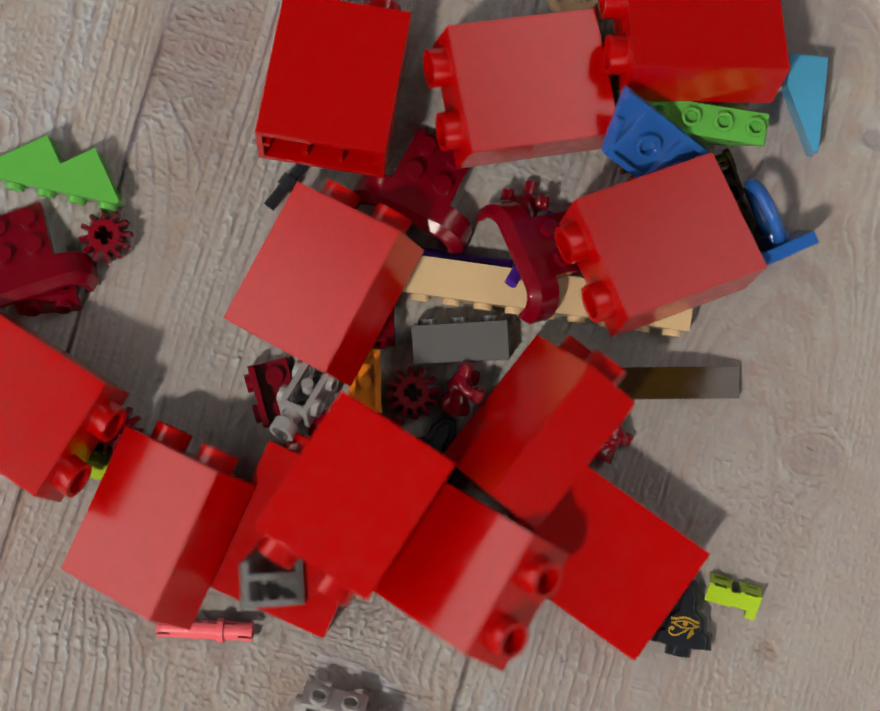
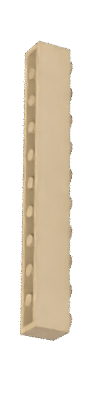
[401,256,693,338]

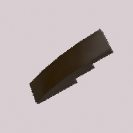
[617,367,739,400]

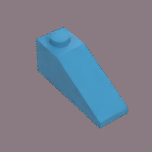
[781,53,828,157]

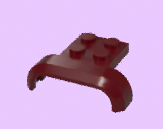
[352,129,472,257]
[476,201,581,324]
[0,202,100,308]

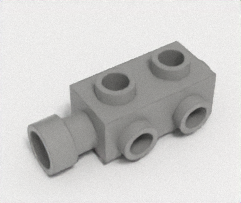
[269,360,340,442]
[293,682,387,711]

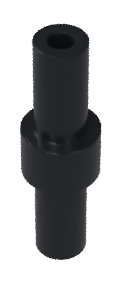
[264,164,310,211]

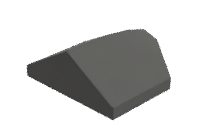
[239,546,305,609]

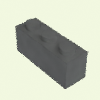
[411,315,509,365]

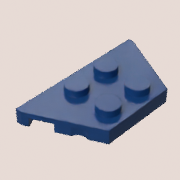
[601,86,709,178]

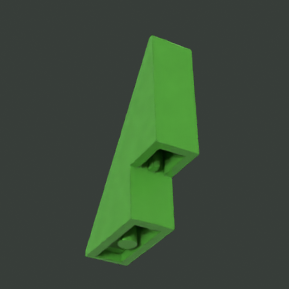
[614,90,770,146]
[0,135,125,212]

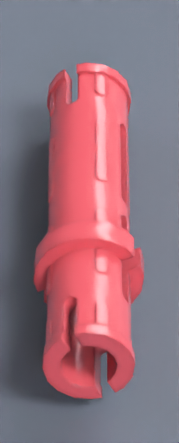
[156,617,255,643]

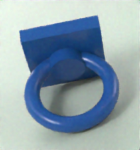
[744,178,819,266]

